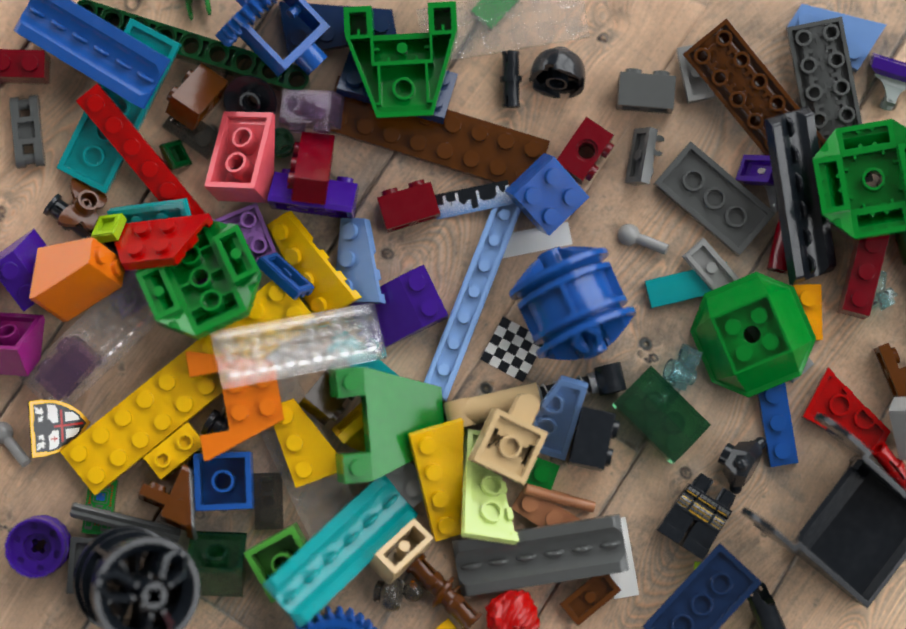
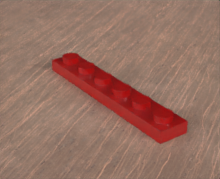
[76,83,206,215]

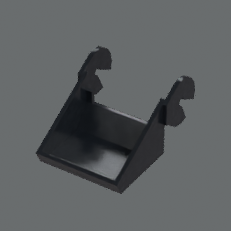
[741,413,906,609]

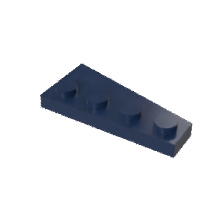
[279,1,396,55]

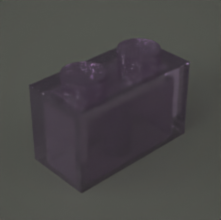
[34,336,103,401]

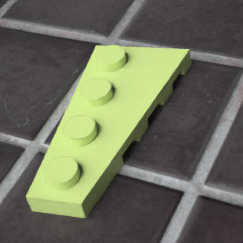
[461,429,519,545]

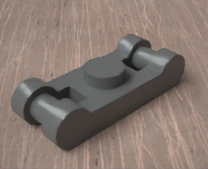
[9,95,46,169]

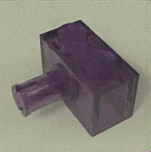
[279,89,345,134]

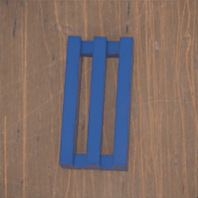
[257,252,315,300]

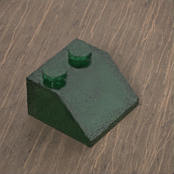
[188,531,247,597]

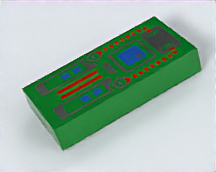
[81,480,119,535]

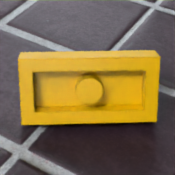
[331,403,365,451]

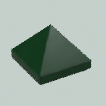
[159,140,192,170]

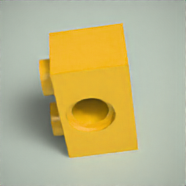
[143,422,202,481]

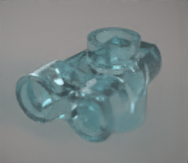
[663,343,703,391]

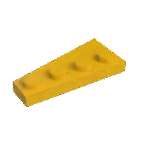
[267,211,362,323]

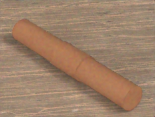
[523,483,596,513]

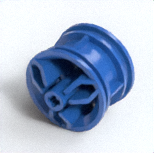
[509,246,636,360]

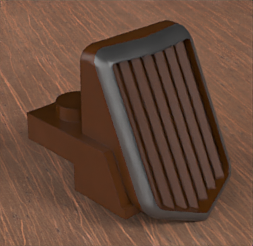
[138,464,198,540]

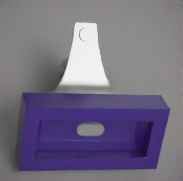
[736,154,778,212]

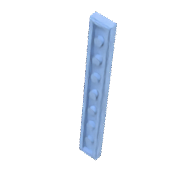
[424,199,521,401]

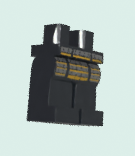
[656,473,736,560]

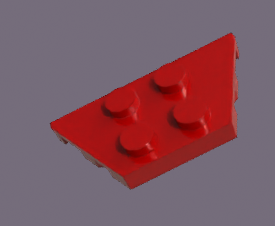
[114,213,213,271]

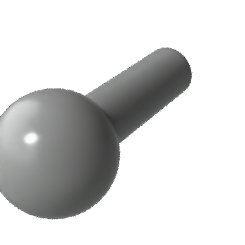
[618,224,669,255]
[0,422,31,467]

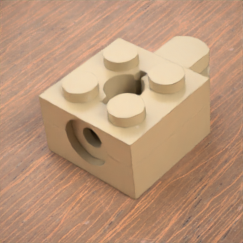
[468,393,548,485]

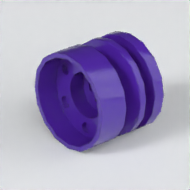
[5,515,71,578]

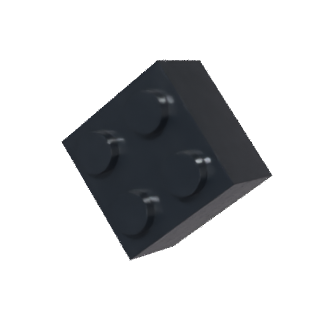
[568,406,620,472]

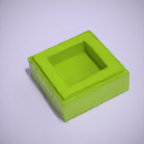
[90,213,127,243]

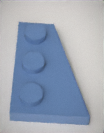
[786,4,886,73]
[336,218,386,304]
[533,375,589,460]

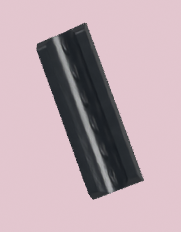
[764,107,836,285]

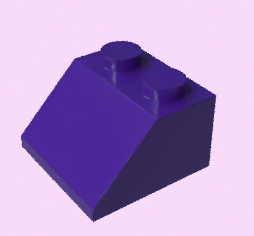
[0,228,47,312]

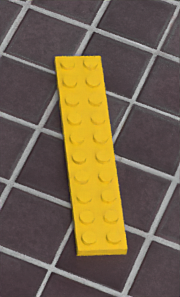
[60,280,315,496]

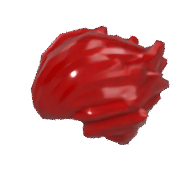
[485,590,540,629]

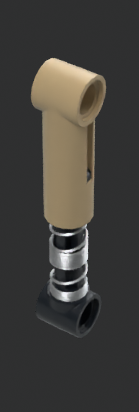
[443,362,627,428]

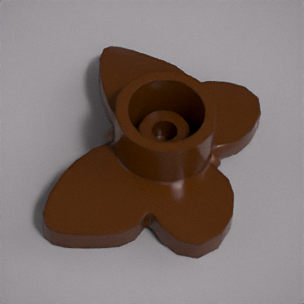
[57,178,107,232]

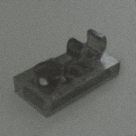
[162,116,218,160]
[254,472,284,530]

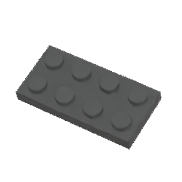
[654,141,776,256]

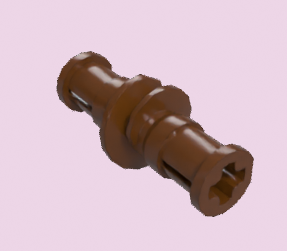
[405,553,483,629]

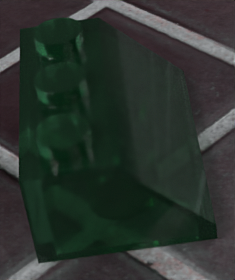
[612,366,711,464]

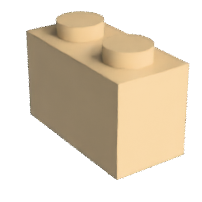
[369,518,434,586]

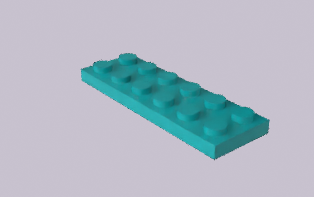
[56,18,182,194]

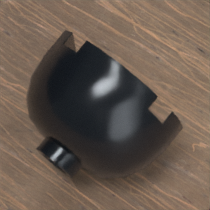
[529,46,586,98]

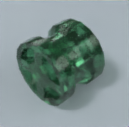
[275,128,295,158]

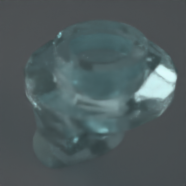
[872,270,898,311]

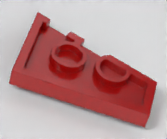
[801,367,891,451]

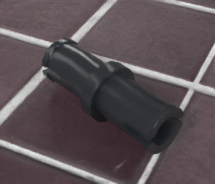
[500,51,522,108]

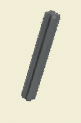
[70,503,181,543]

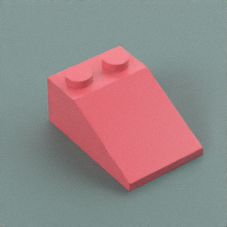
[204,111,275,203]

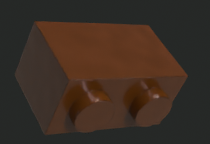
[165,63,229,131]

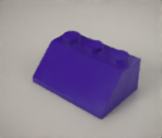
[267,169,359,218]

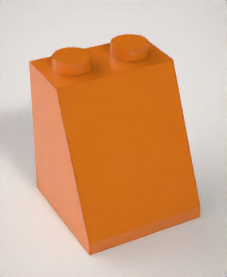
[29,237,125,322]

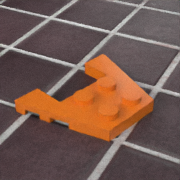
[185,351,284,462]

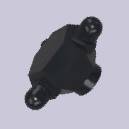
[718,437,767,494]

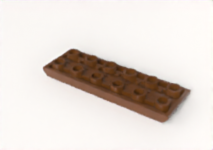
[683,18,826,155]

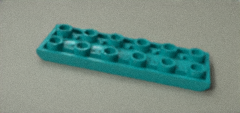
[262,475,418,628]

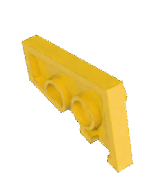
[274,398,337,488]

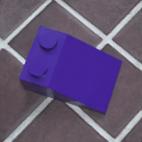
[350,264,448,354]

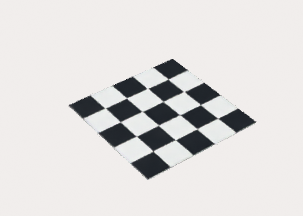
[480,317,543,382]

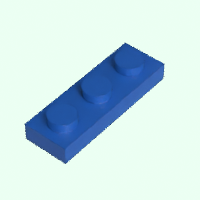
[757,383,799,467]

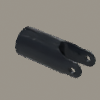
[747,582,786,629]

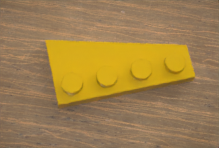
[407,418,464,542]

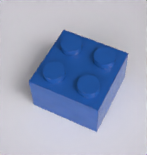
[505,153,589,236]
[193,451,255,511]

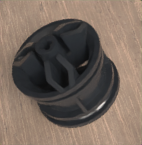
[73,526,200,629]

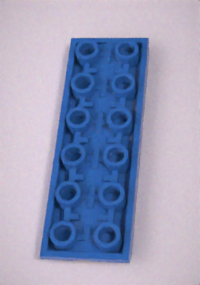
[14,0,171,109]

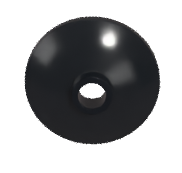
[224,75,277,114]

